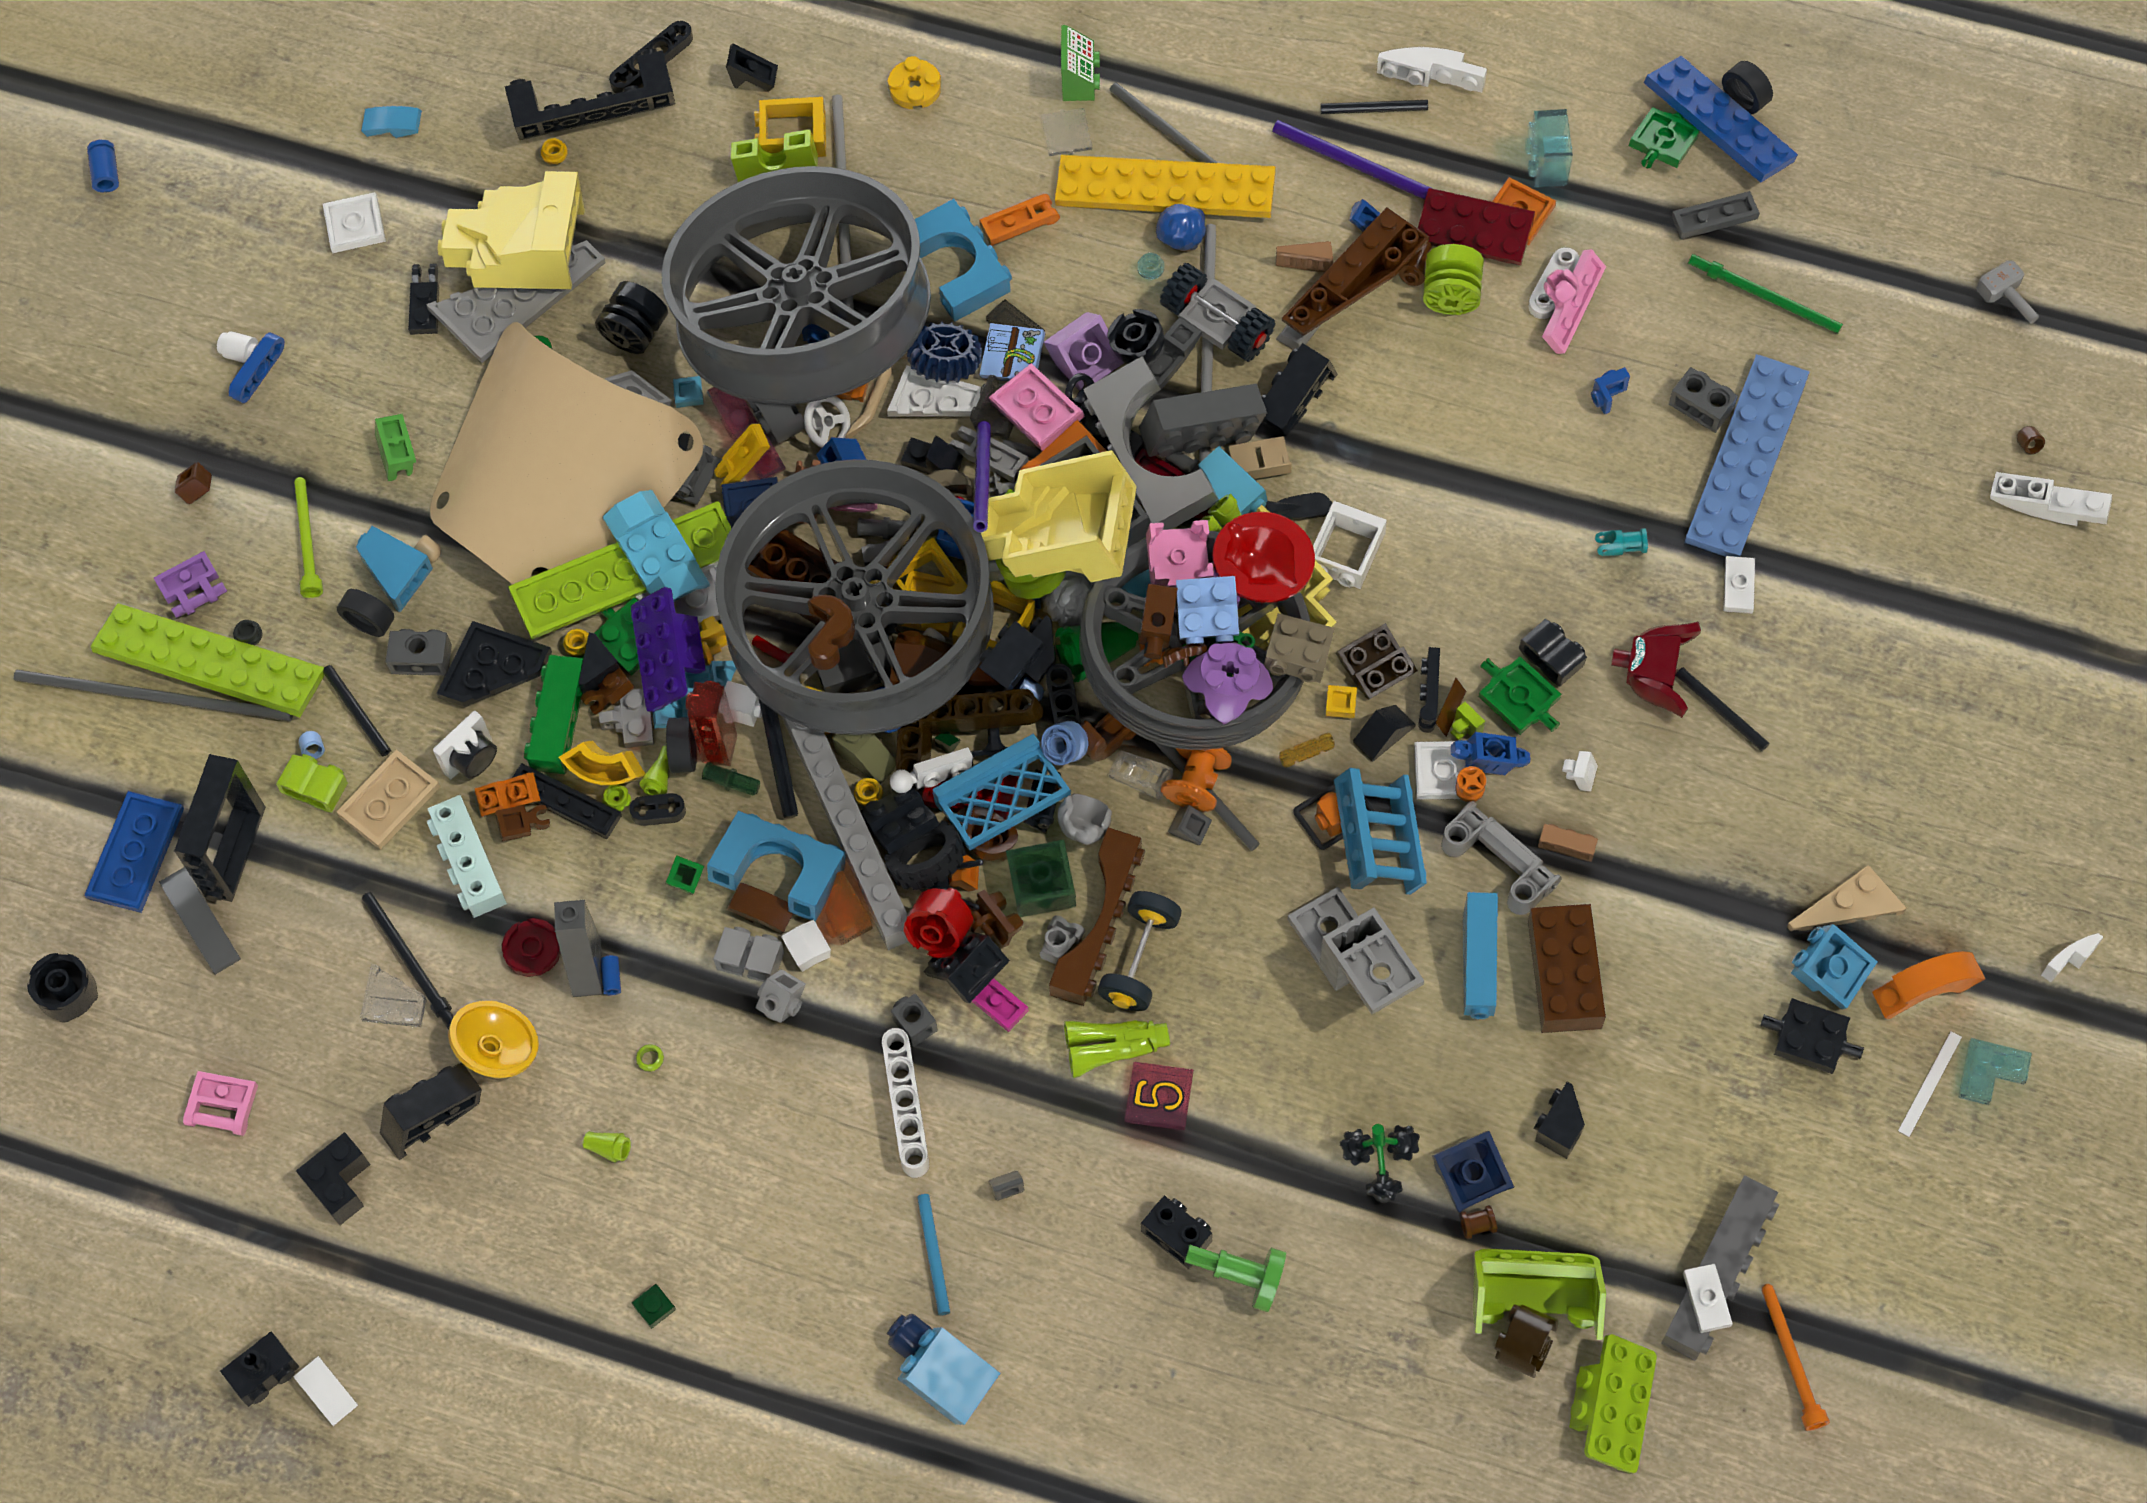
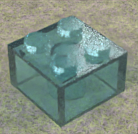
[1525,109,1573,187]

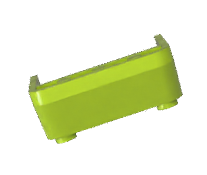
[1473,1249,1606,1340]

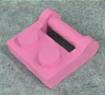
[183,1071,258,1136]

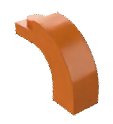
[1872,951,1985,1019]

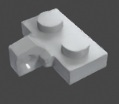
[599,688,654,748]

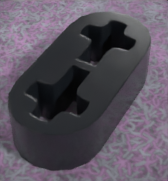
[629,793,686,826]

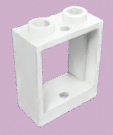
[1313,501,1387,589]

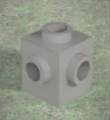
[756,969,806,1023]

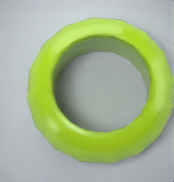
[636,1044,664,1072]

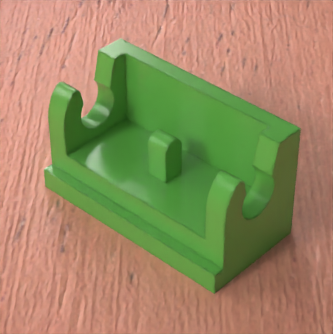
[375,414,416,481]

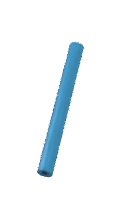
[917,1194,950,1316]

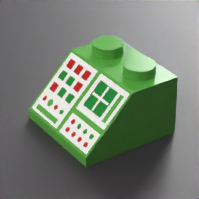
[1061,25,1100,101]

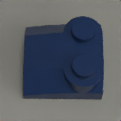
[1432,1131,1514,1212]

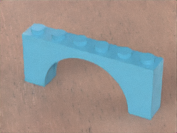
[1121,446,1267,598]

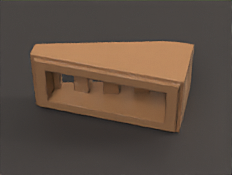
[1276,241,1333,272]

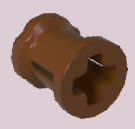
[1459,1205,1497,1240]

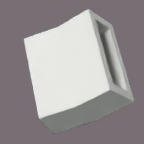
[781,919,831,972]

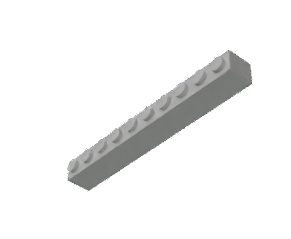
[782,684,909,950]

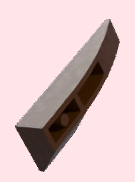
[1282,207,1430,336]

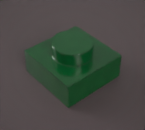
[631,1284,676,1329]

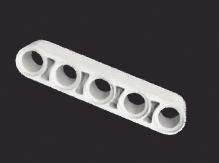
[882,1028,929,1178]

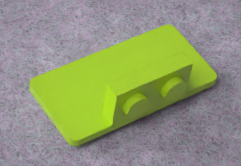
[1569,1334,1657,1474]

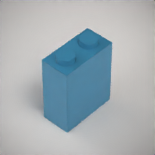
[898,1327,1001,1425]

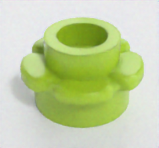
[602,784,631,812]

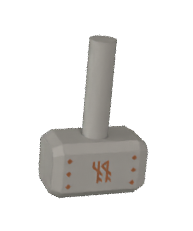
[1976,261,2039,324]

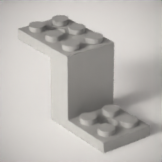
[1288,887,1424,1015]

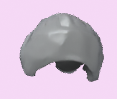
[1058,793,1112,845]

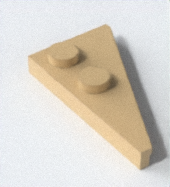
[1787,865,1906,931]

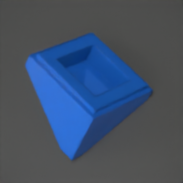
[1349,199,1380,232]

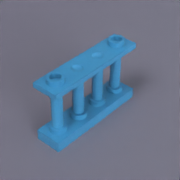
[1334,768,1427,895]

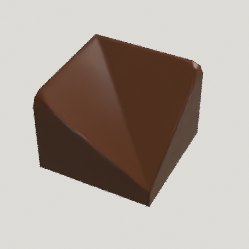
[175,462,212,504]

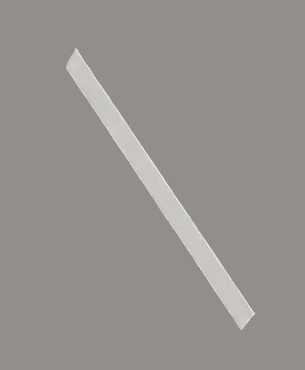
[1898,1031,1962,1137]

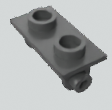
[673,445,721,505]

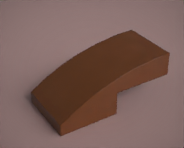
[727,883,793,934]

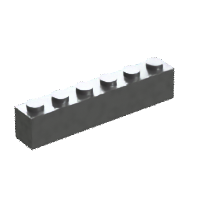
[1661,1175,1779,1361]

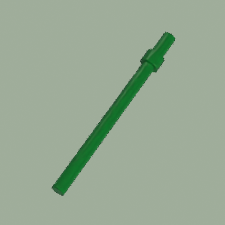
[1688,254,1843,334]

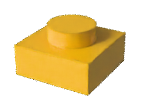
[1326,685,1357,718]

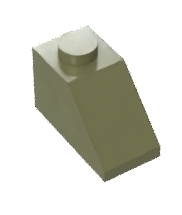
[833,733,896,784]

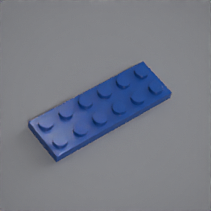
[1644,56,1798,183]

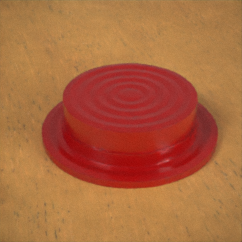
[1213,512,1315,603]

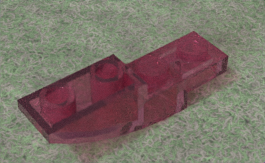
[707,387,786,479]

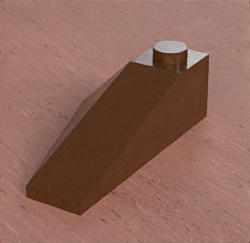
[890,630,1000,686]

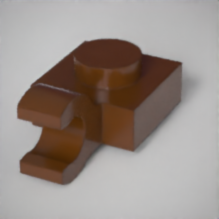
[581,668,635,715]

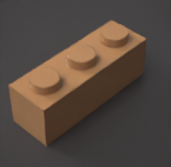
[1538,824,1598,862]

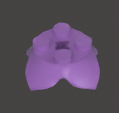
[1182,642,1273,724]

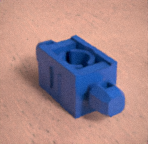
[1450,732,1531,775]

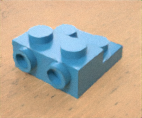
[1791,924,1878,1010]

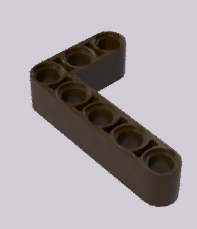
[896,689,1043,788]

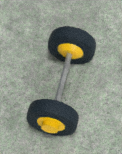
[1098,891,1182,1011]

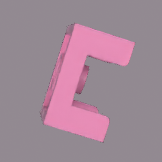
[1146,520,1214,588]

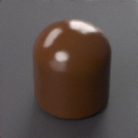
[2017,426,2045,454]

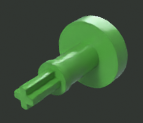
[1185,1245,1286,1312]

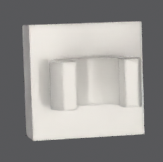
[1562,751,1598,791]

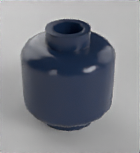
[886,1313,932,1359]

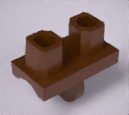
[971,889,1024,949]

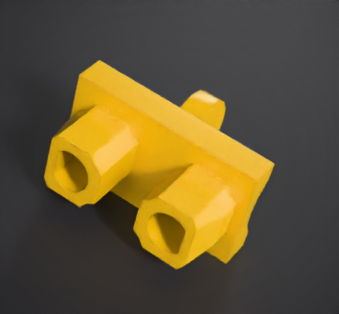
[700,616,728,665]

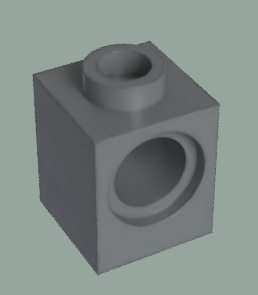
[891,993,938,1048]

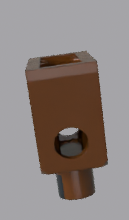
[1139,584,1178,659]

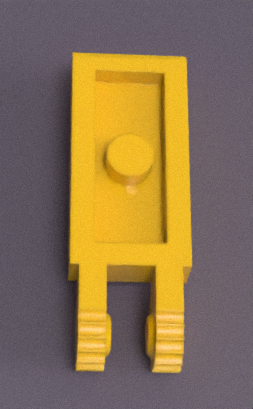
[714,424,770,488]

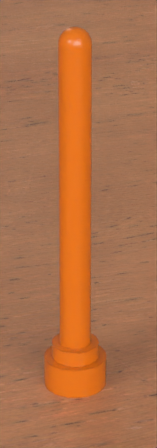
[1762,1284,1830,1431]

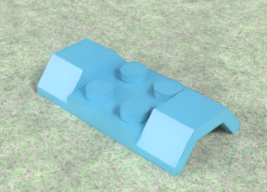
[603,490,710,602]

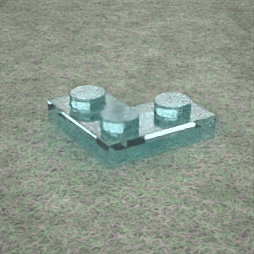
[1958,1038,2032,1105]

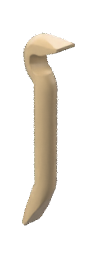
[845,352,908,439]

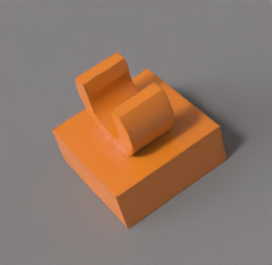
[948,855,979,892]

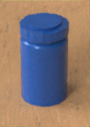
[87,139,119,193]

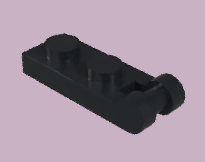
[1418,647,1440,733]

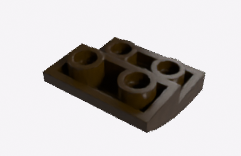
[1336,623,1418,700]

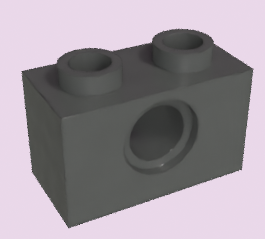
[386,629,452,676]

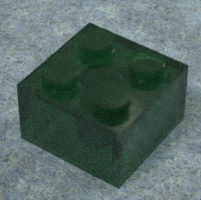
[1006,840,1076,917]

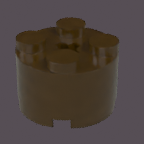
[1495,1304,1558,1378]

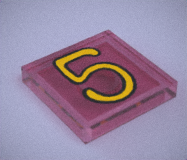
[1125,1062,1194,1130]

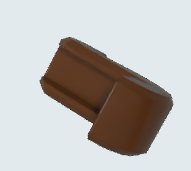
[807,594,855,670]
[1080,713,1136,761]

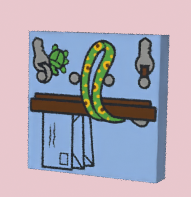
[979,323,1045,381]

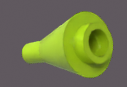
[639,746,669,795]

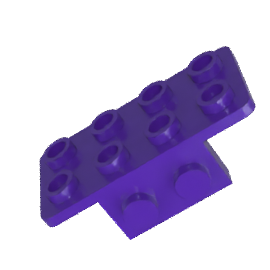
[631,587,706,712]

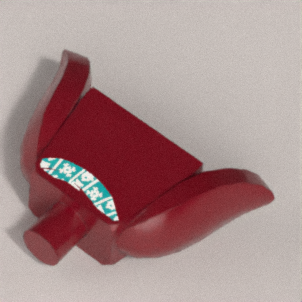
[1611,621,1701,718]

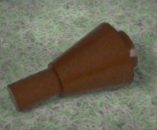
[1399,242,1432,286]

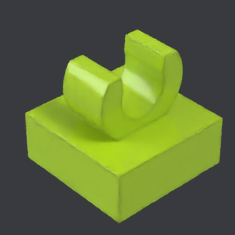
[1450,702,1485,740]

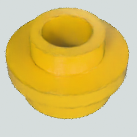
[541,138,568,164]
[563,629,589,657]
[854,778,883,806]

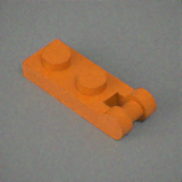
[979,194,1060,246]

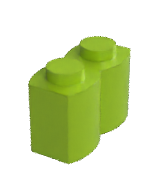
[276,754,348,813]

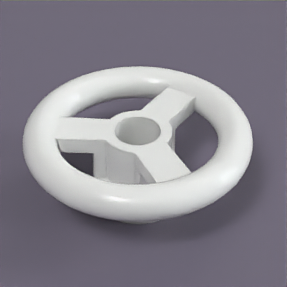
[804,396,851,448]

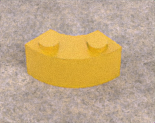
[559,740,645,785]

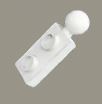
[890,747,973,793]

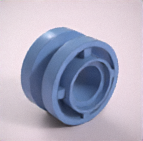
[1041,721,1088,765]

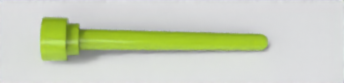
[294,477,323,598]

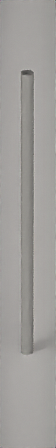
[832,94,854,310]
[1199,224,1216,461]

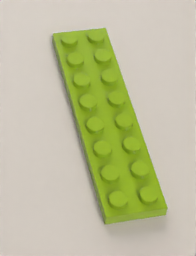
[508,501,732,640]
[91,603,325,718]

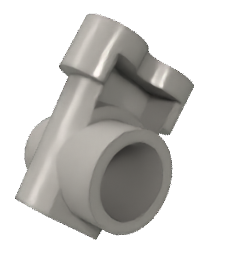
[1040,915,1085,965]

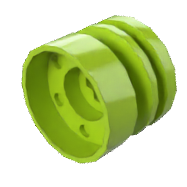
[1423,244,1484,315]

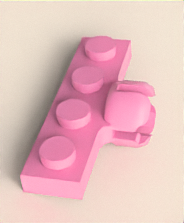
[1542,249,1606,354]

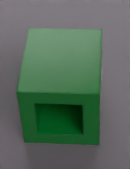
[665,855,704,895]

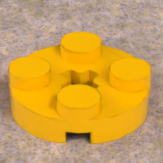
[888,56,941,109]

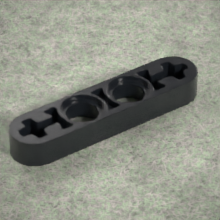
[609,21,693,94]

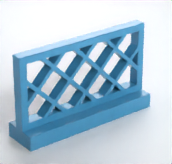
[932,733,1071,851]

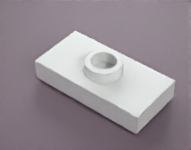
[1723,556,1755,614]
[1683,1264,1733,1333]

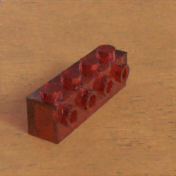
[686,681,737,767]

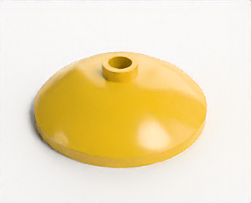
[448,1001,539,1078]

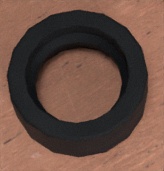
[1722,61,1773,114]
[337,588,394,637]
[666,717,697,773]

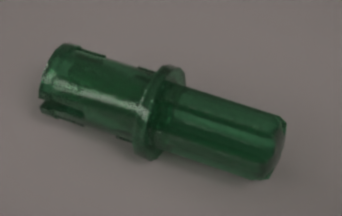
[702,762,760,796]

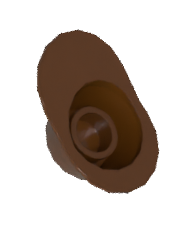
[957,806,1018,862]

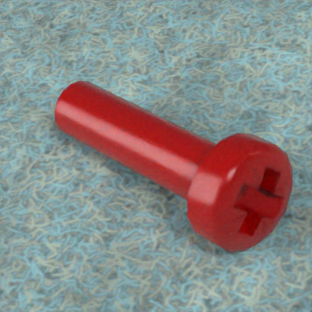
[751,635,794,664]

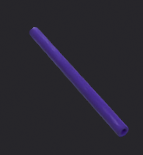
[1272,120,1431,200]
[973,421,991,532]

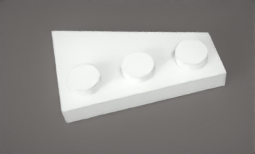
[887,365,985,417]

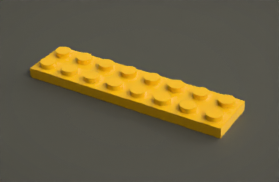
[1055,155,1276,218]

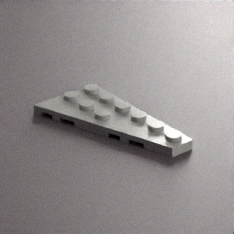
[426,240,606,363]

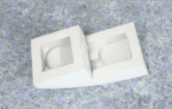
[2041,933,2103,982]
[293,1356,358,1426]

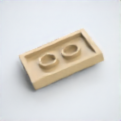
[336,749,440,850]

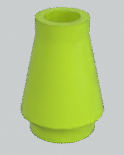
[583,1131,631,1163]

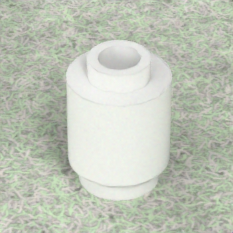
[217,331,259,363]

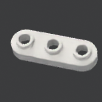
[1528,248,1580,319]

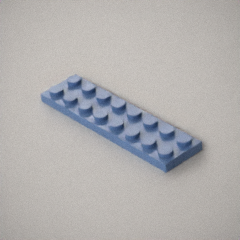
[1684,354,1810,557]

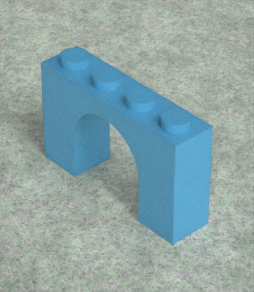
[915,199,1012,322]
[707,811,845,922]

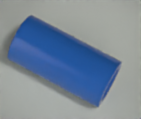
[601,955,621,995]

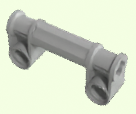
[1441,801,1562,915]

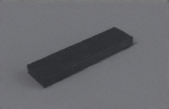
[512,763,622,839]

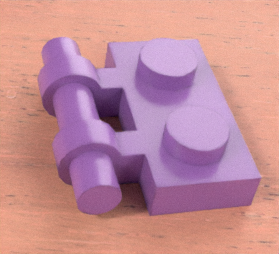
[154,551,227,619]

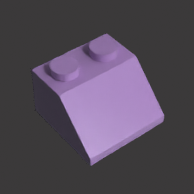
[1043,312,1124,391]

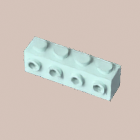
[427,795,507,918]

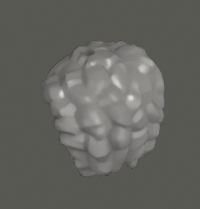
[1040,571,1094,627]

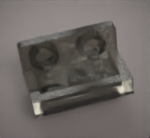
[970,375,1014,440]

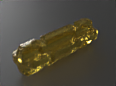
[1279,733,1335,768]

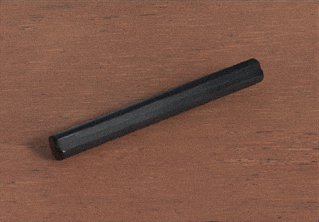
[758,698,798,818]

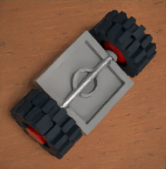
[1160,263,1276,362]

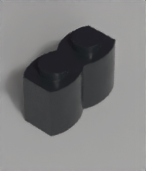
[1519,619,1587,687]

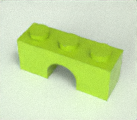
[731,129,818,182]

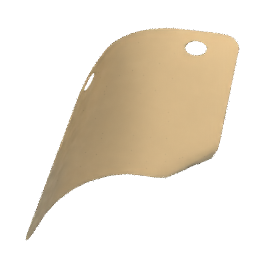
[430,322,703,584]

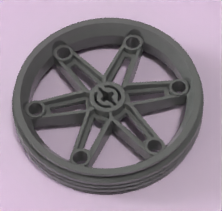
[1079,531,1310,750]

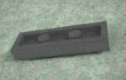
[1672,191,1760,239]

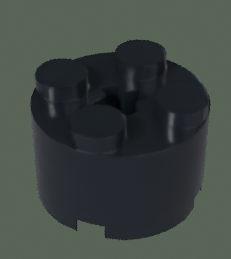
[27,953,98,1023]

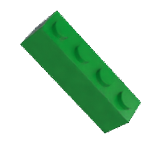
[524,655,583,775]

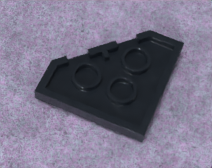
[436,621,552,707]

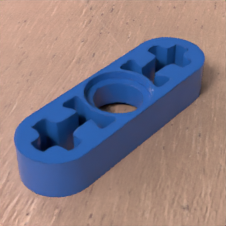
[228,332,285,403]

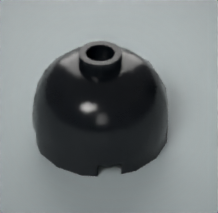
[1108,309,1165,364]

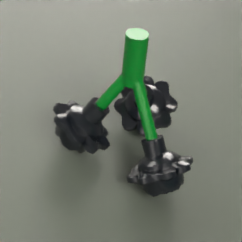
[1340,1124,1420,1203]

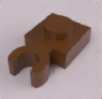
[495,805,550,842]

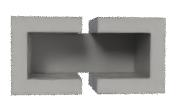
[713,927,784,982]

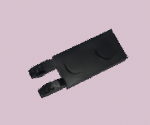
[408,264,440,335]

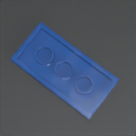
[84,791,184,913]

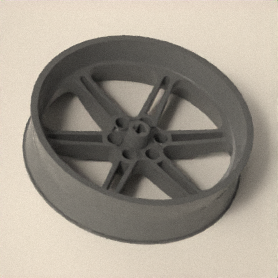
[662,166,931,404]
[715,459,994,735]

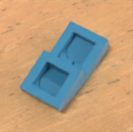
[361,106,422,138]

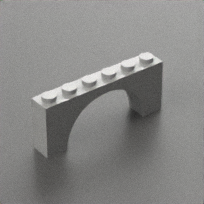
[1083,357,1219,530]

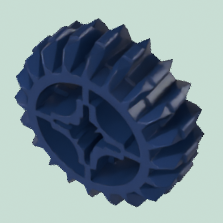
[907,321,982,384]

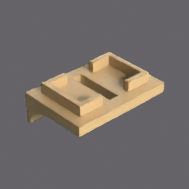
[1229,436,1292,479]

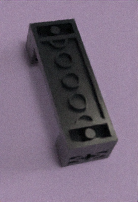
[504,49,675,140]

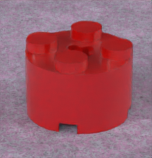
[903,888,974,958]

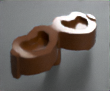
[1163,643,1207,668]

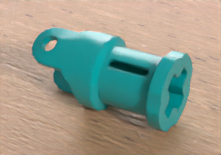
[1595,528,1648,556]

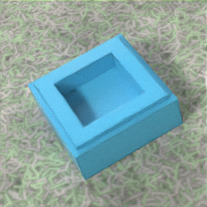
[673,376,704,408]

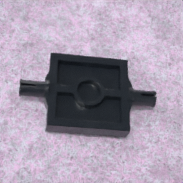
[1760,998,1864,1074]

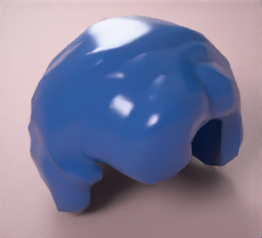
[1156,204,1206,251]

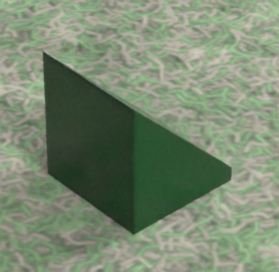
[935,733,961,753]

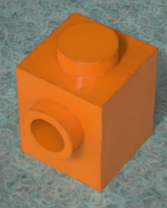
[1315,792,1342,837]

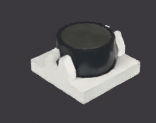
[433,711,497,780]

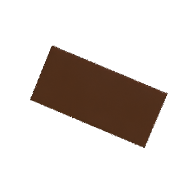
[1436,678,1466,737]

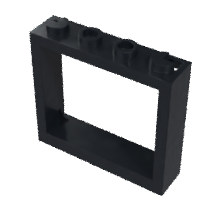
[174,754,266,902]

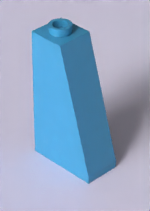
[1463,892,1498,1019]

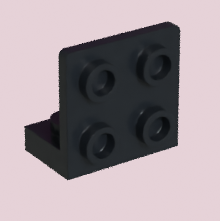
[923,931,1010,1003]

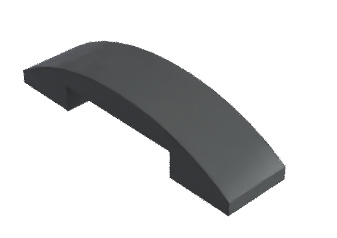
[1139,317,1202,410]
[159,867,241,975]

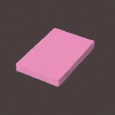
[989,363,1085,451]

